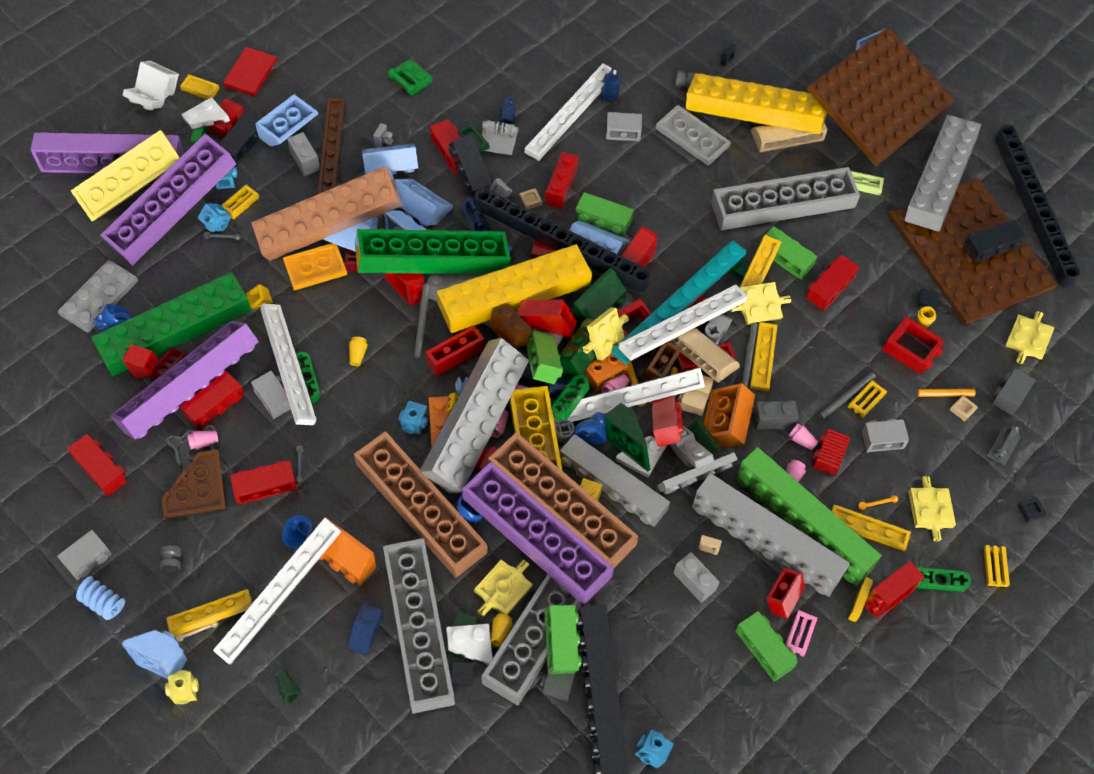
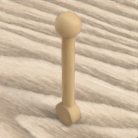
[175,621,219,642]

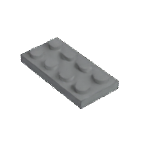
[656,105,731,166]
[58,260,138,333]
[654,452,738,495]

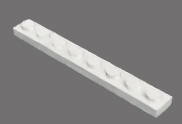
[525,64,617,161]
[619,285,748,361]
[260,303,316,425]
[551,368,705,426]
[213,518,342,664]

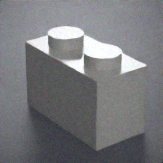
[606,112,642,141]
[287,132,320,176]
[251,371,291,419]
[861,419,909,452]
[57,530,111,581]
[674,552,719,603]

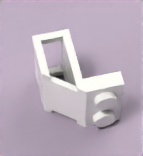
[123,61,179,110]

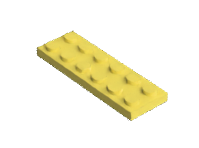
[71,130,180,221]

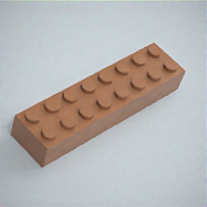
[251,166,403,261]
[354,431,487,578]
[488,432,638,568]

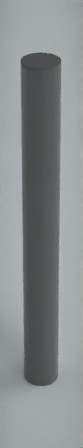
[414,284,430,359]
[741,323,758,388]
[818,372,876,420]

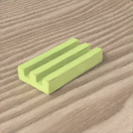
[851,171,884,195]

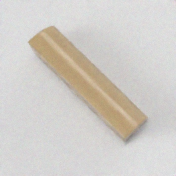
[751,123,827,152]
[670,328,740,383]

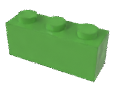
[575,192,634,236]
[758,227,817,280]
[526,330,563,384]
[544,605,581,674]
[736,611,798,682]

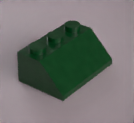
[573,268,627,327]
[560,318,596,376]

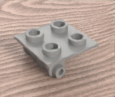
[482,120,519,156]

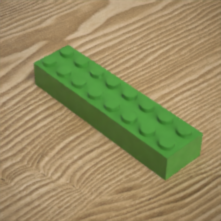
[736,447,882,587]

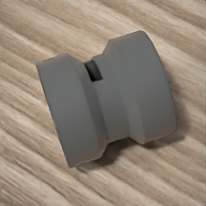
[675,70,694,89]
[555,420,574,445]
[159,545,181,572]

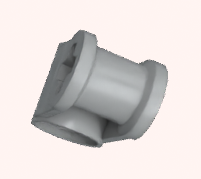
[704,314,732,345]

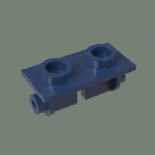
[601,68,621,103]
[461,197,490,231]

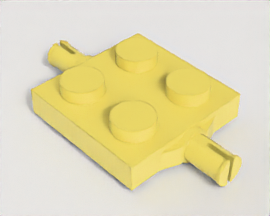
[730,282,791,325]
[583,308,629,360]
[1006,311,1055,364]
[908,476,956,541]
[474,559,533,617]

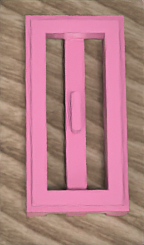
[785,610,817,657]

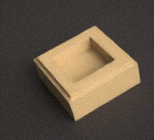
[519,188,542,210]
[950,395,978,422]
[698,535,722,555]

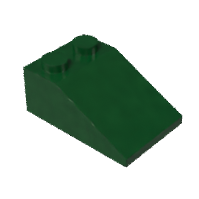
[604,403,651,472]

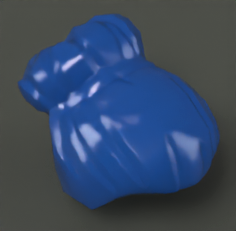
[93,304,133,332]
[574,412,607,445]
[457,495,483,524]
[282,514,315,553]

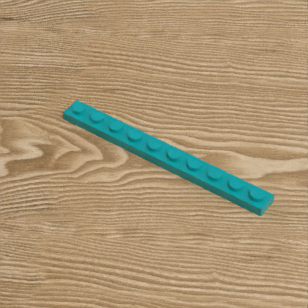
[611,240,746,365]

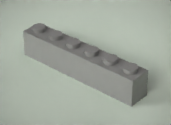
[560,434,670,527]

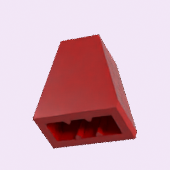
[622,226,658,272]
[517,299,577,337]

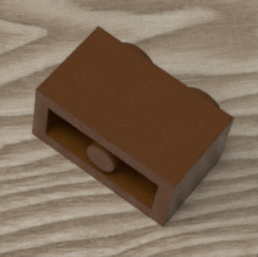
[489,304,531,349]
[641,341,681,381]

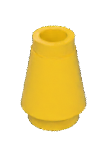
[916,306,936,329]
[349,337,368,366]
[490,614,513,647]

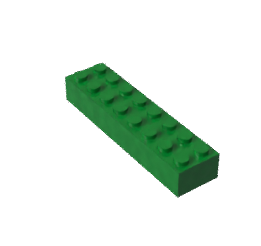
[355,229,511,274]
[91,272,251,377]

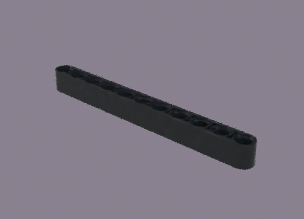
[995,124,1080,288]
[475,188,650,292]

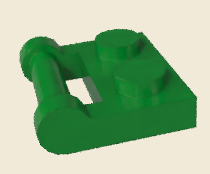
[387,58,433,96]

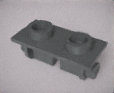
[987,425,1021,466]

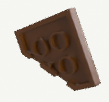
[162,449,227,519]

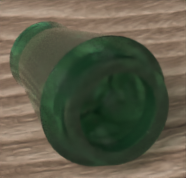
[275,670,301,704]

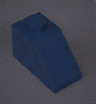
[347,603,384,656]

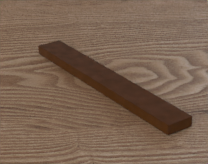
[317,98,345,195]

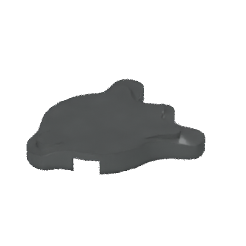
[166,425,216,471]

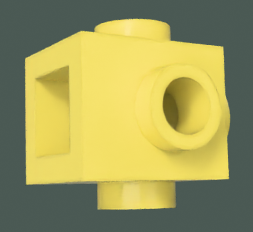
[165,670,199,704]

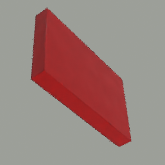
[223,47,277,96]

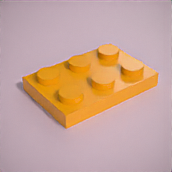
[283,243,347,291]

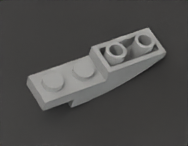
[669,426,714,469]

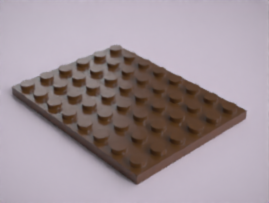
[807,27,955,167]
[888,178,1058,325]

